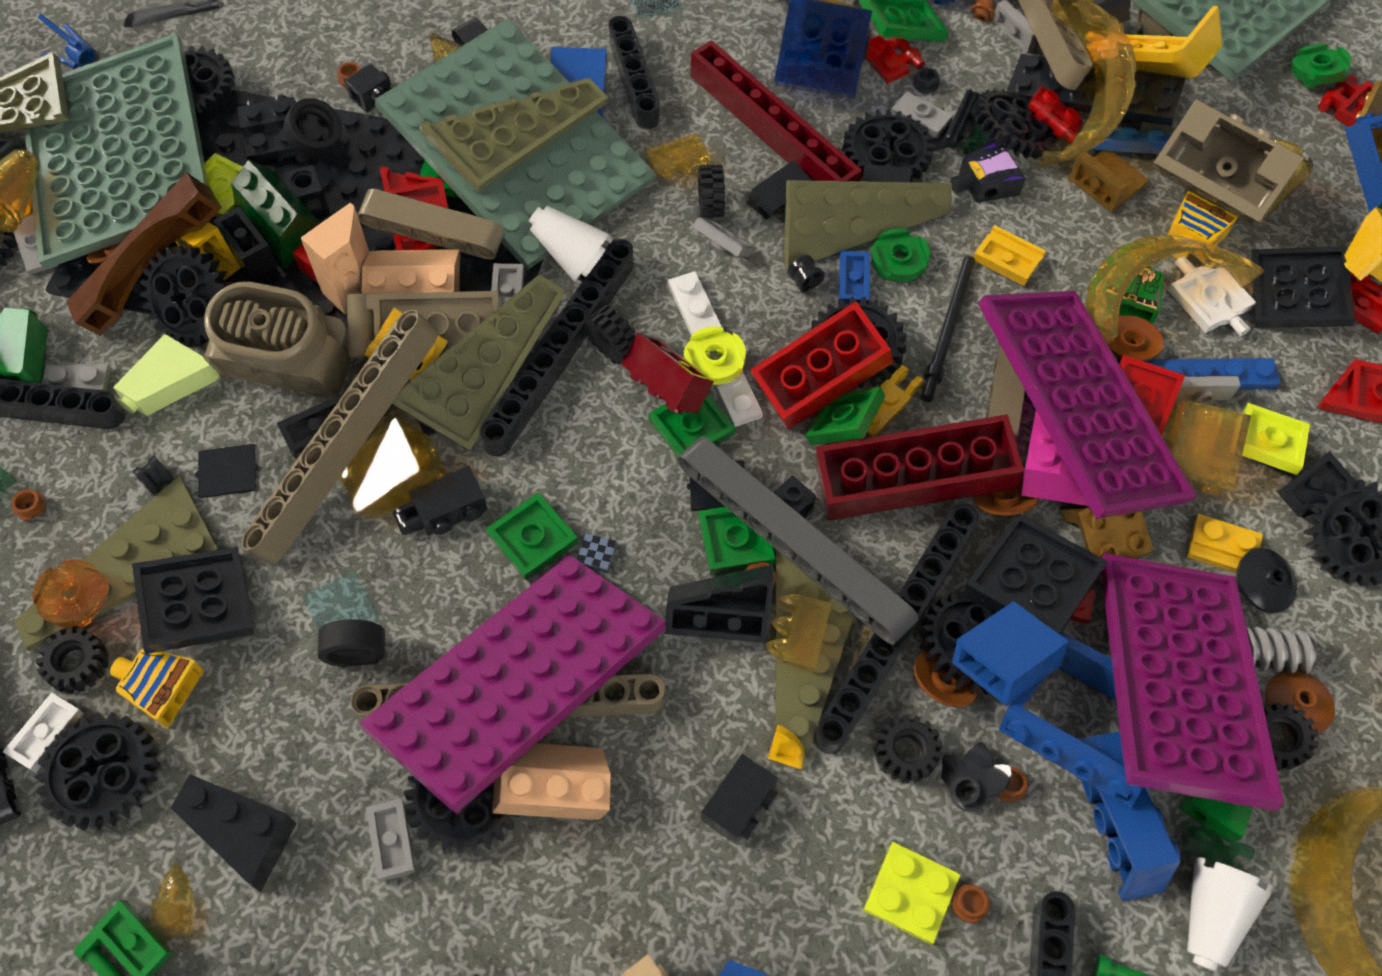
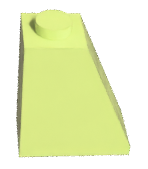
[113,334,220,416]

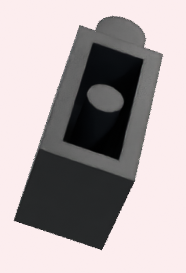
[393,466,488,536]

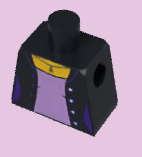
[950,141,1026,202]

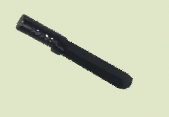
[124,0,220,28]

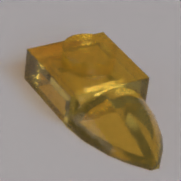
[151,862,193,939]

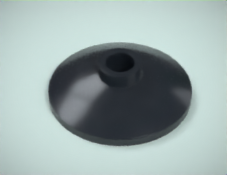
[1237,548,1297,613]

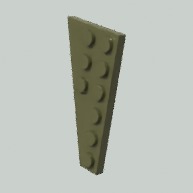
[0,52,69,133]
[419,78,609,192]
[784,180,952,270]
[391,274,566,451]
[14,475,219,651]
[775,549,870,753]

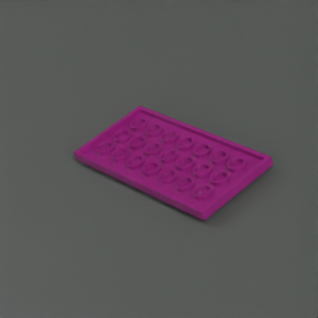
[978,291,1197,519]
[1101,553,1284,811]
[359,555,666,814]

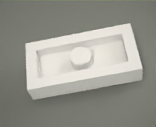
[3,692,84,773]

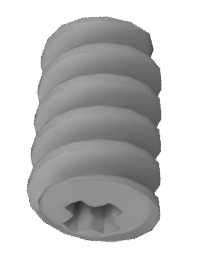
[1246,626,1317,674]

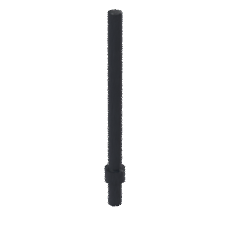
[921,256,975,402]

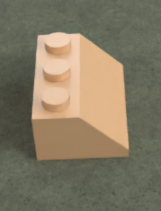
[301,203,369,315]
[361,250,460,294]
[492,743,611,820]

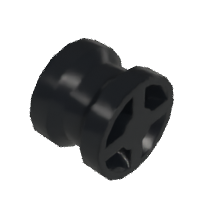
[787,255,825,293]
[132,455,174,496]

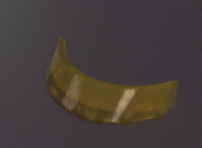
[1039,0,1136,167]
[1086,235,1264,346]
[1289,786,1382,976]

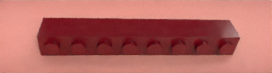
[691,40,862,181]

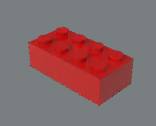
[750,301,893,430]

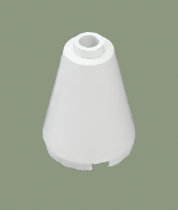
[528,206,614,285]
[1187,857,1273,972]

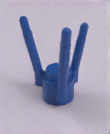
[38,14,96,69]

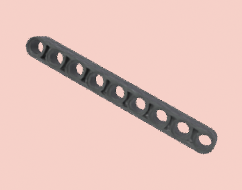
[677,436,918,645]

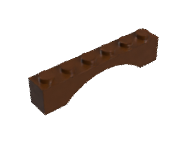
[66,172,222,336]

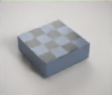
[576,533,617,574]

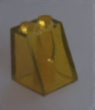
[1166,400,1252,496]
[339,418,448,519]

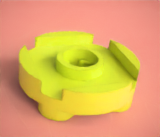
[684,326,746,385]

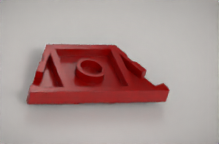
[380,167,449,250]
[1317,359,1382,424]

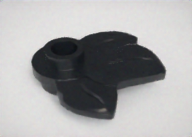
[941,742,1012,812]

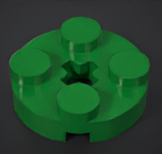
[1291,44,1352,89]
[870,228,930,282]

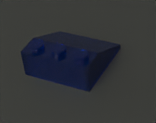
[774,0,873,99]

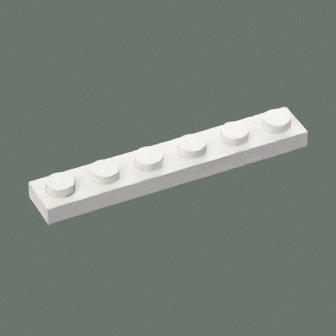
[668,271,763,427]

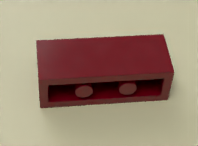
[621,332,714,414]

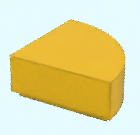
[768,725,805,770]

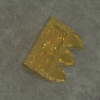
[646,133,709,180]
[766,594,832,671]

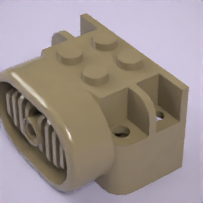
[1154,99,1304,228]
[203,282,351,398]

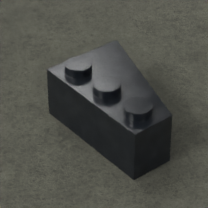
[665,565,773,643]
[171,774,297,892]

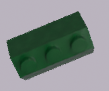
[232,160,321,269]

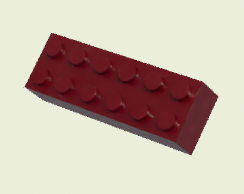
[816,414,1024,521]

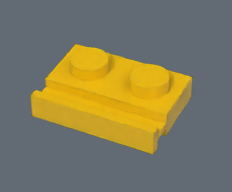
[973,225,1046,286]
[1186,514,1263,574]

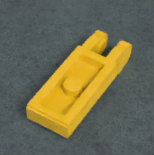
[865,365,924,438]

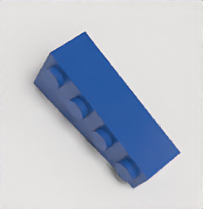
[1078,731,1180,901]

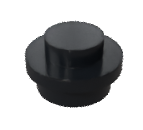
[913,67,940,93]

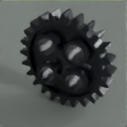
[184,45,235,119]
[972,88,1058,160]
[842,109,934,182]
[140,245,232,346]
[808,296,907,389]
[1304,480,1382,586]
[919,591,1000,695]
[35,712,160,831]
[404,776,520,857]

